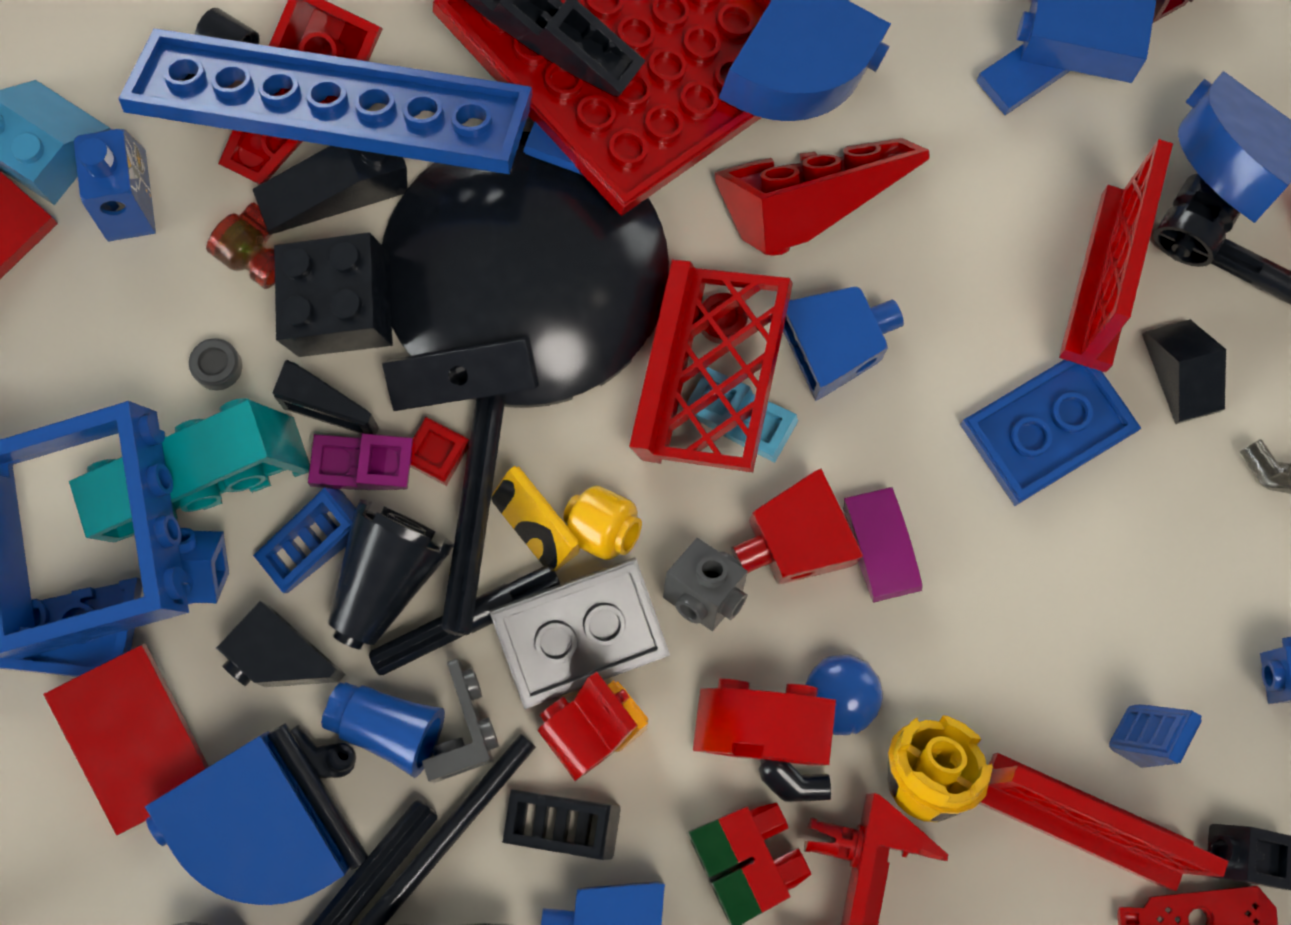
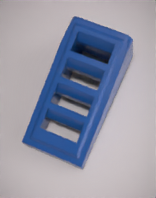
[253,487,356,593]
[1109,704,1202,768]

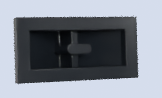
[1142,319,1226,424]

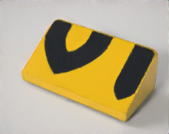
[491,466,580,572]

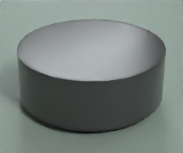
[189,338,242,391]

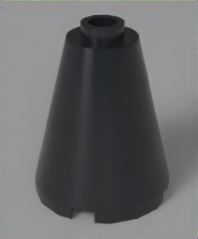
[328,499,454,650]

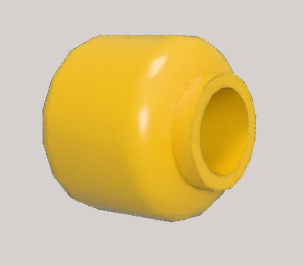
[563,485,642,560]

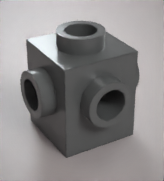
[663,538,748,632]

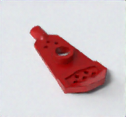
[1117,886,1278,925]

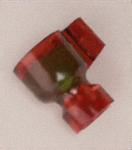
[206,202,275,289]

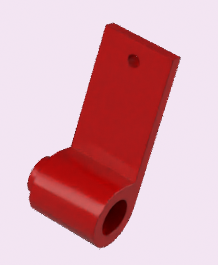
[537,671,638,781]

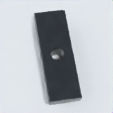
[382,336,539,411]

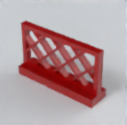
[1059,139,1173,373]
[629,259,793,473]
[979,753,1229,891]

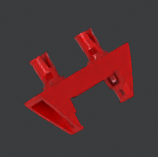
[804,793,949,925]

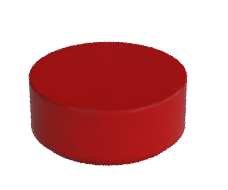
[698,293,748,344]

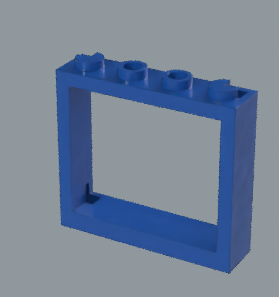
[0,401,189,659]

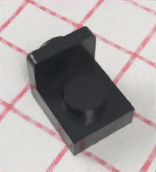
[1207,824,1291,891]

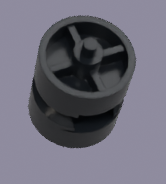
[1153,174,1241,267]

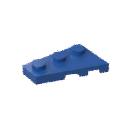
[0,577,142,677]

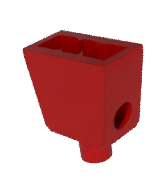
[731,468,863,584]

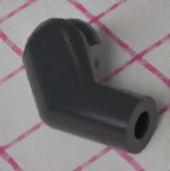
[291,725,356,778]
[758,760,831,802]

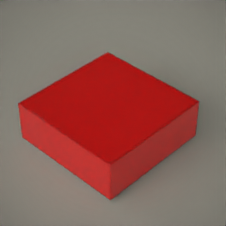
[410,417,470,486]

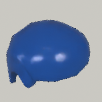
[805,654,883,735]

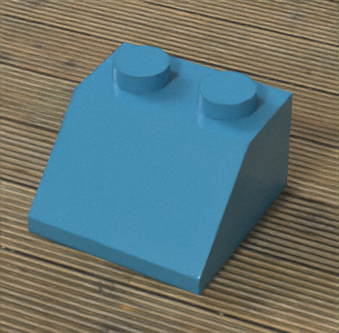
[0,80,112,205]

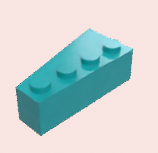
[69,398,310,543]

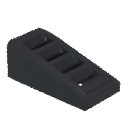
[272,360,379,435]
[502,789,621,860]

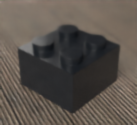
[274,232,393,357]

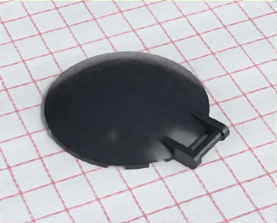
[382,116,669,408]

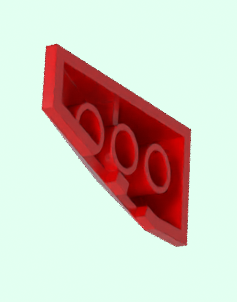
[218,0,383,185]
[714,138,930,256]

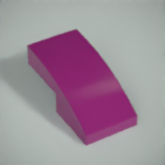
[308,434,413,490]
[843,487,923,603]

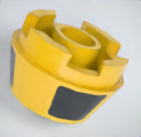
[887,715,993,822]

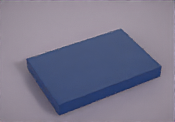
[960,359,1141,506]

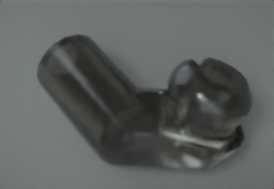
[1239,439,1291,494]

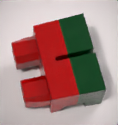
[686,802,812,925]

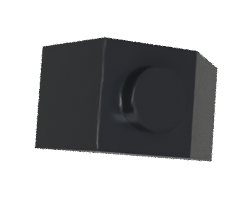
[216,601,346,688]

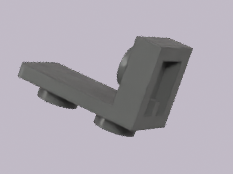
[422,659,499,783]

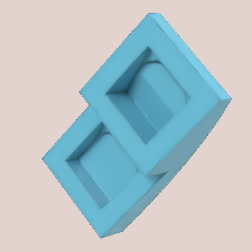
[687,367,798,463]

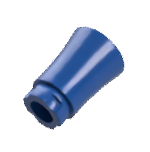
[321,682,445,778]

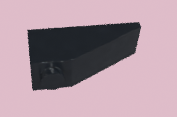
[253,146,407,235]

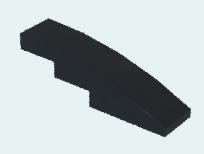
[464,0,646,97]

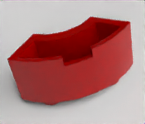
[693,678,836,766]

